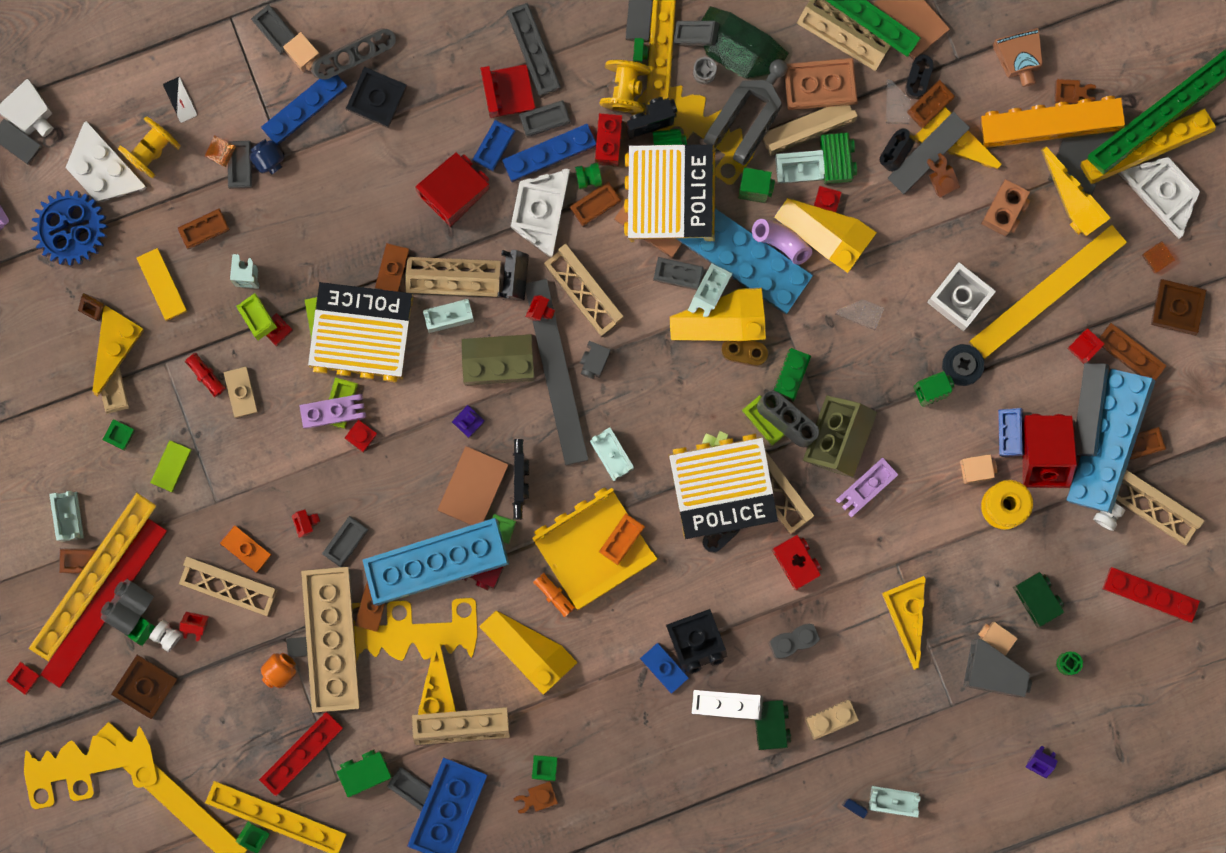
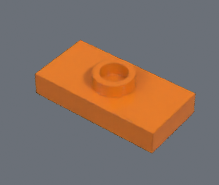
[599,513,645,565]
[220,525,272,573]

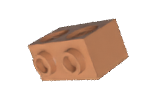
[981,179,1031,237]

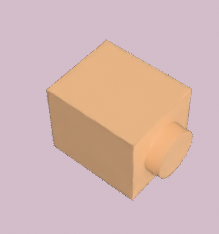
[283,32,320,72]
[960,454,997,484]
[978,622,1018,656]

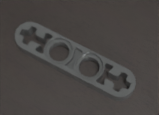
[311,28,396,80]

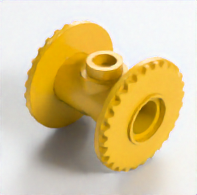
[599,60,651,113]
[118,116,181,179]
[981,480,1033,530]

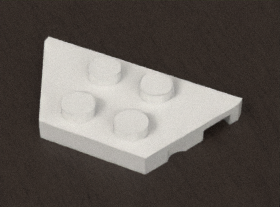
[65,121,147,203]
[1118,157,1200,239]
[511,169,570,257]

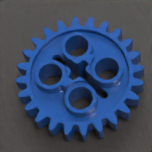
[31,190,108,266]

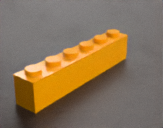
[981,96,1125,148]

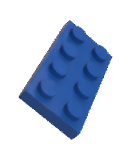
[407,757,487,853]

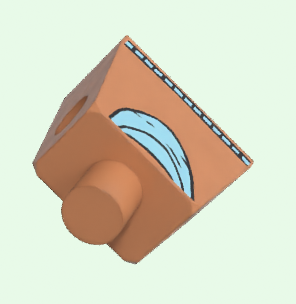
[993,28,1042,87]

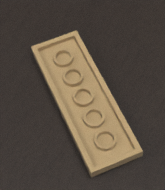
[301,567,360,713]

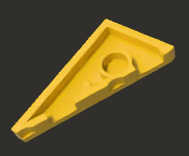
[914,107,1002,169]
[92,305,144,397]
[881,576,925,670]
[418,643,456,715]

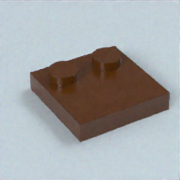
[1151,279,1207,336]
[111,654,177,719]

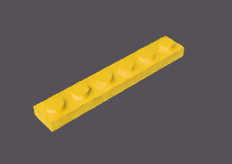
[1080,109,1216,185]
[205,781,347,853]

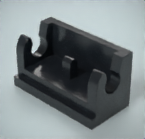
[497,250,529,301]

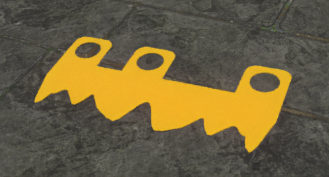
[631,85,756,185]
[352,598,477,661]
[24,726,157,809]

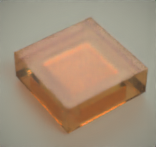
[205,135,236,167]
[1142,241,1175,274]

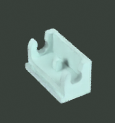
[775,150,825,184]
[230,254,259,289]
[688,263,732,317]
[423,299,474,333]
[590,427,634,482]
[49,491,84,542]
[868,786,920,818]

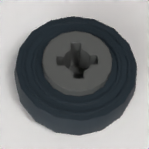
[942,344,984,386]

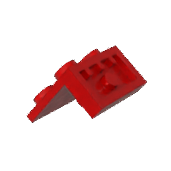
[480,64,535,118]

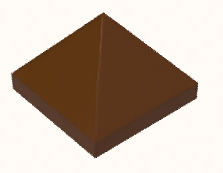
[78,293,104,321]

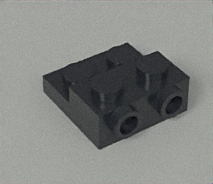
[627,97,677,139]
[666,609,728,674]

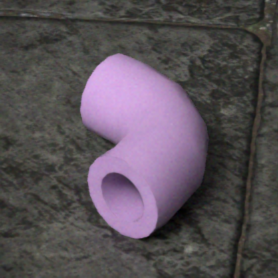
[752,219,812,265]

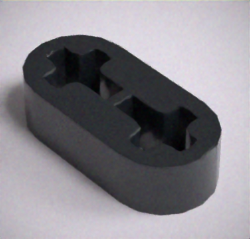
[905,55,933,99]
[879,128,915,171]
[702,529,740,553]

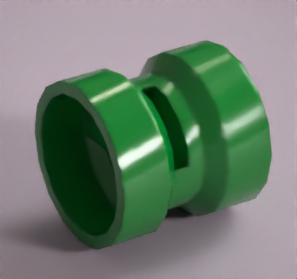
[575,162,602,190]
[1056,651,1083,675]

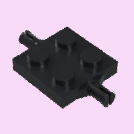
[512,439,530,520]

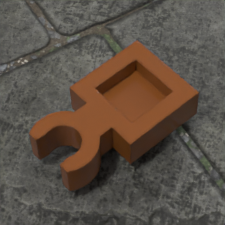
[1054,79,1096,105]
[927,153,960,197]
[514,781,558,813]

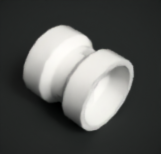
[1093,503,1125,531]
[149,620,183,652]

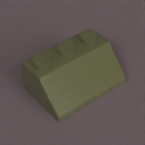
[461,334,534,386]
[803,395,877,478]

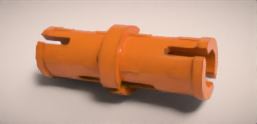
[533,573,576,617]

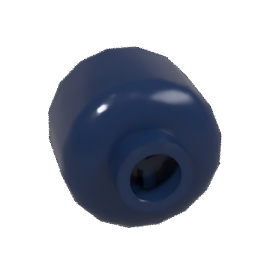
[249,139,284,175]

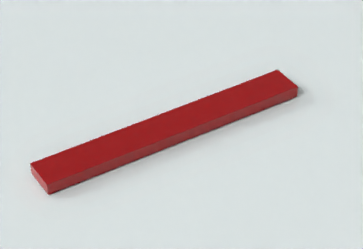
[40,518,168,688]

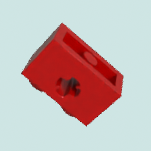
[595,113,622,166]
[772,535,822,590]

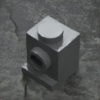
[580,341,611,379]

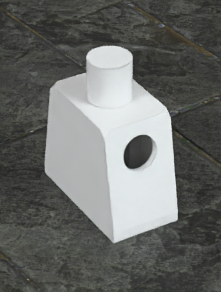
[0,79,53,137]

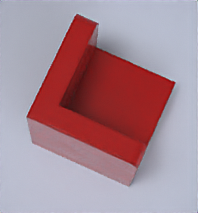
[1067,328,1104,364]

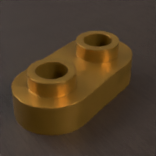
[721,340,768,366]

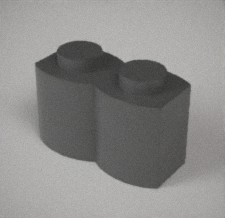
[101,579,154,636]
[768,624,820,659]

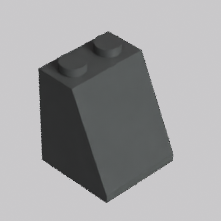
[963,639,1032,698]

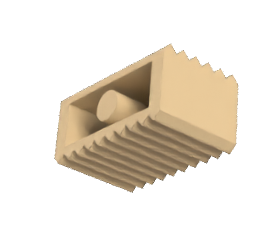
[805,700,859,740]

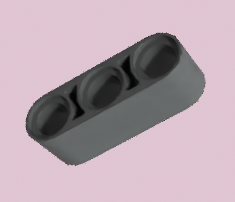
[757,391,819,447]

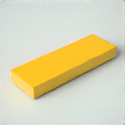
[137,248,188,321]

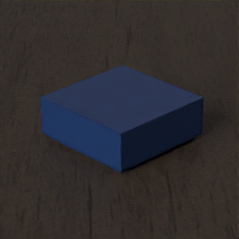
[842,798,868,819]

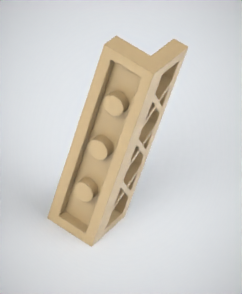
[797,0,891,71]
[763,105,857,156]
[544,244,623,337]
[406,257,501,297]
[765,451,814,534]
[1116,470,1205,545]
[179,556,278,616]
[412,708,510,745]

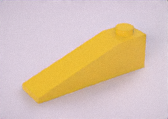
[1041,147,1110,236]
[774,198,877,273]
[669,287,766,341]
[479,611,578,695]

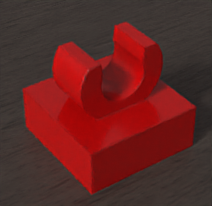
[525,295,555,321]
[266,313,293,346]
[291,509,320,538]
[179,612,209,641]

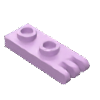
[299,394,366,429]
[836,458,898,517]

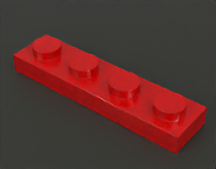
[1102,567,1200,623]
[259,712,344,796]

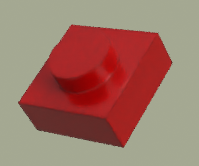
[814,186,842,212]
[344,420,377,453]
[6,662,41,695]

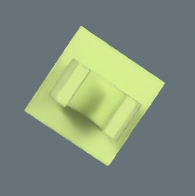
[702,431,728,446]

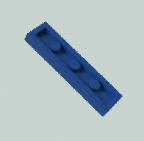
[261,75,348,146]
[502,124,596,182]

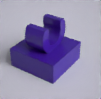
[452,405,485,438]
[1026,746,1058,778]

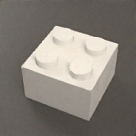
[927,263,996,331]

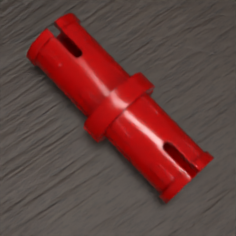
[185,352,226,398]

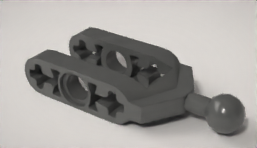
[704,59,788,165]

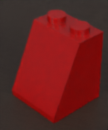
[415,152,490,227]
[1023,414,1077,488]

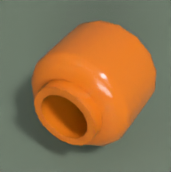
[261,653,296,688]

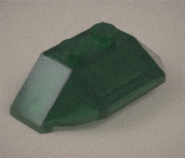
[701,6,789,79]

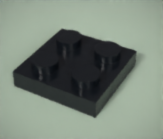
[346,67,407,128]

